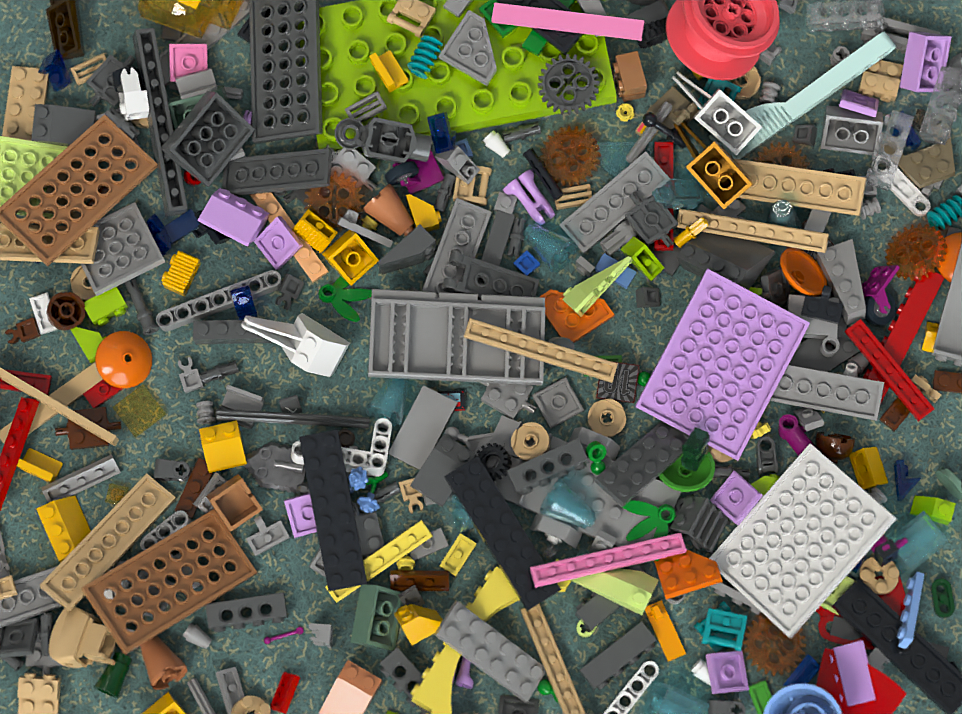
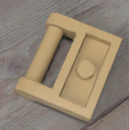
[387,0,436,38]
[453,166,492,206]

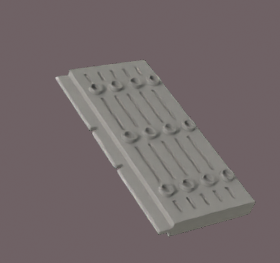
[368,289,545,385]

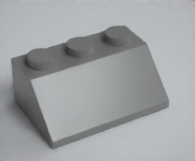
[821,105,883,156]

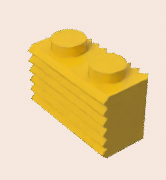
[292,209,338,253]
[161,251,201,297]

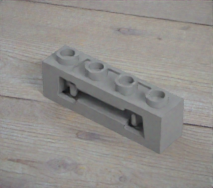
[860,13,941,54]

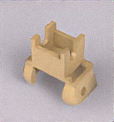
[49,607,116,668]

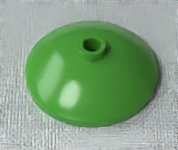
[659,444,715,492]

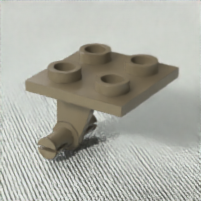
[646,86,699,129]

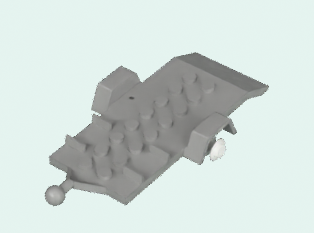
[444,415,681,562]

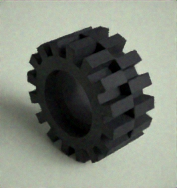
[637,20,667,49]
[474,443,512,481]

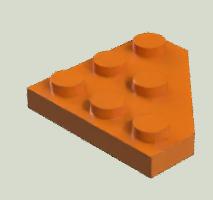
[540,289,615,343]
[654,550,723,599]

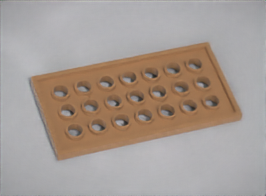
[0,114,158,267]
[81,509,257,654]

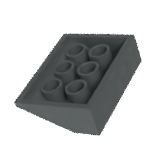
[160,91,255,187]
[677,232,775,290]

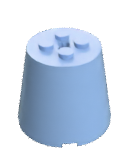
[764,684,842,714]

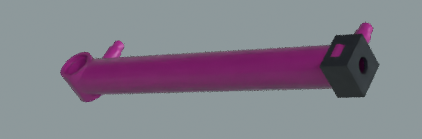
[778,414,908,567]

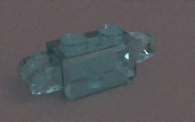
[652,179,710,210]

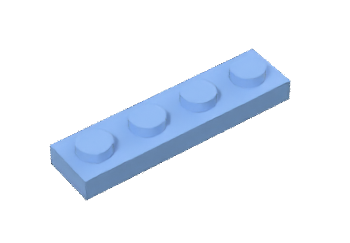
[897,571,924,649]

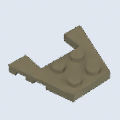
[880,121,955,188]

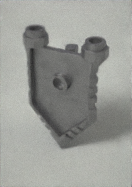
[243,442,310,495]

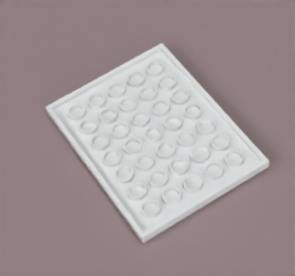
[709,444,897,638]

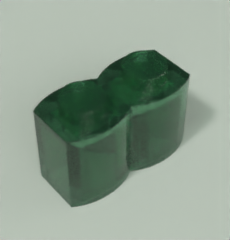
[681,427,710,472]

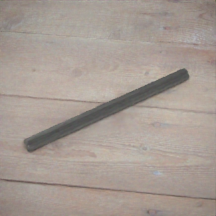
[216,409,370,428]

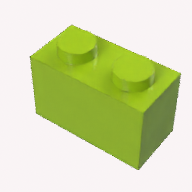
[84,286,128,326]

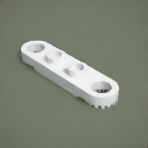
[871,156,931,216]

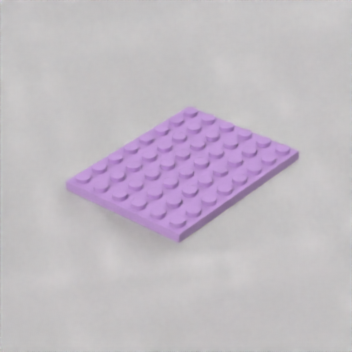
[634,269,810,461]

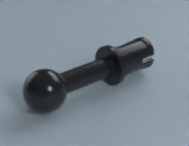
[642,112,687,149]

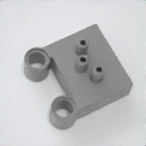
[786,295,840,357]

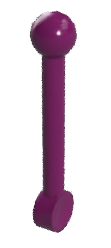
[264,627,304,644]

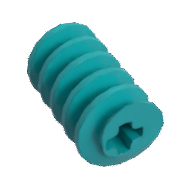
[407,35,443,79]
[927,195,962,234]

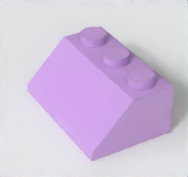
[900,32,952,92]
[198,188,269,247]
[830,640,876,706]

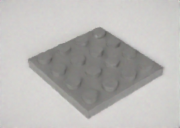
[81,202,165,296]

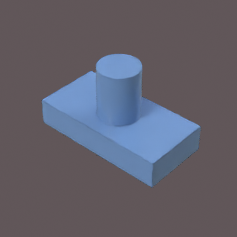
[595,253,637,289]

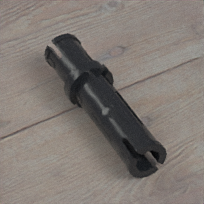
[523,148,564,201]

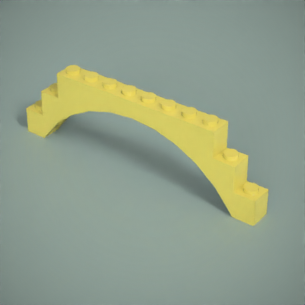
[411,559,571,714]

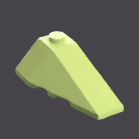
[562,256,633,317]
[571,568,659,615]

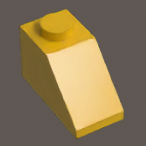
[406,194,442,232]

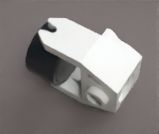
[112,67,149,120]

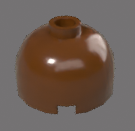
[46,292,85,331]
[815,432,855,464]

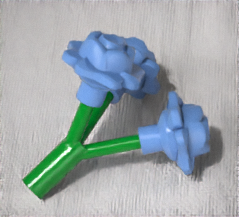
[348,467,388,513]

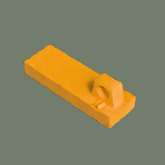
[644,600,686,662]

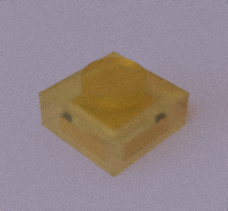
[105,483,129,505]

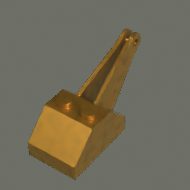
[673,121,753,209]

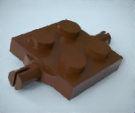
[55,407,122,450]

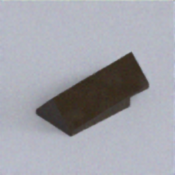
[46,0,85,62]

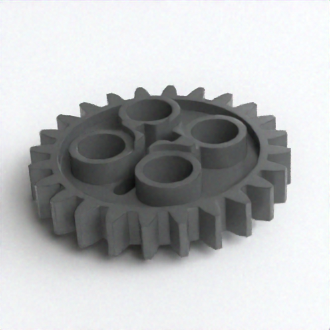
[538,54,600,116]

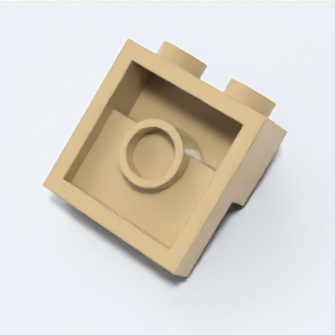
[858,60,903,102]
[17,672,61,714]

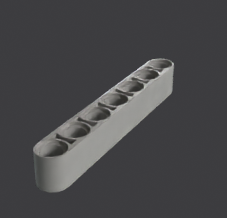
[156,270,282,332]

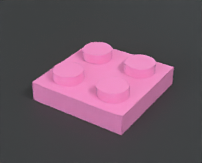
[169,44,207,82]

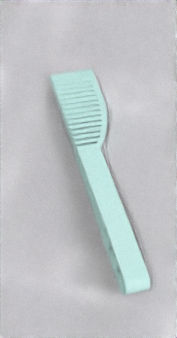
[708,31,896,159]

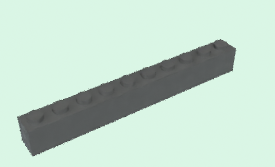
[132,28,188,217]

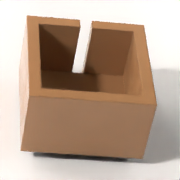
[612,51,647,102]
[206,474,263,532]

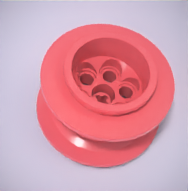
[666,0,780,80]

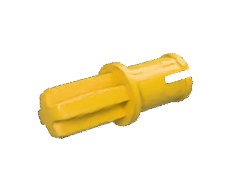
[673,217,709,248]

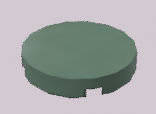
[935,466,962,500]

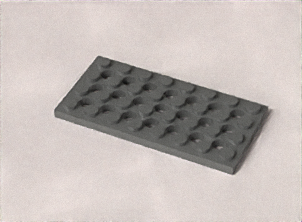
[249,0,323,144]

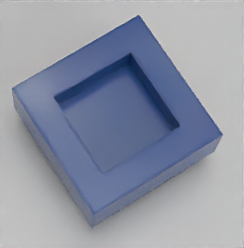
[513,250,540,276]

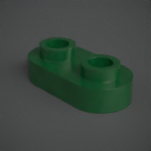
[931,578,955,618]

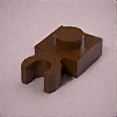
[5,317,41,344]

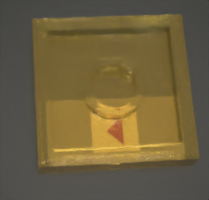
[112,384,167,438]

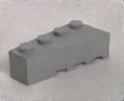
[817,239,866,325]

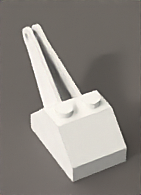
[672,71,762,155]
[241,313,350,377]

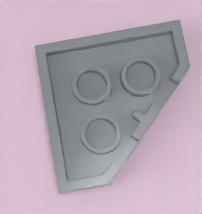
[439,10,497,86]

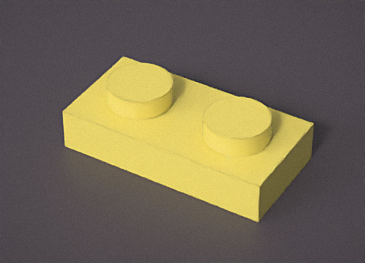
[439,533,477,577]

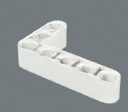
[291,418,392,477]
[604,661,659,714]

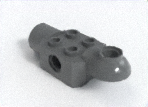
[335,117,432,164]

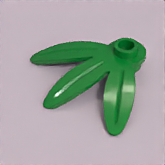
[318,276,372,322]
[621,500,676,561]

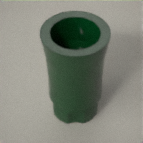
[94,651,132,699]

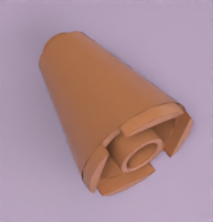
[363,184,414,236]
[140,636,188,690]

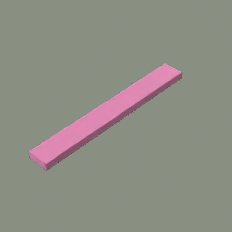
[491,3,645,41]
[530,532,687,588]

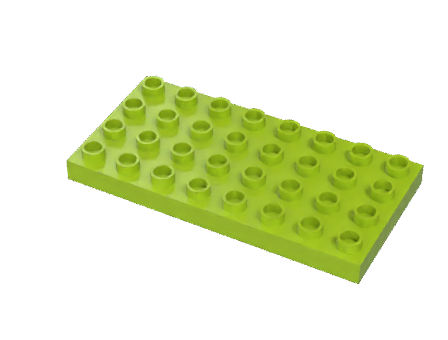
[298,0,617,152]

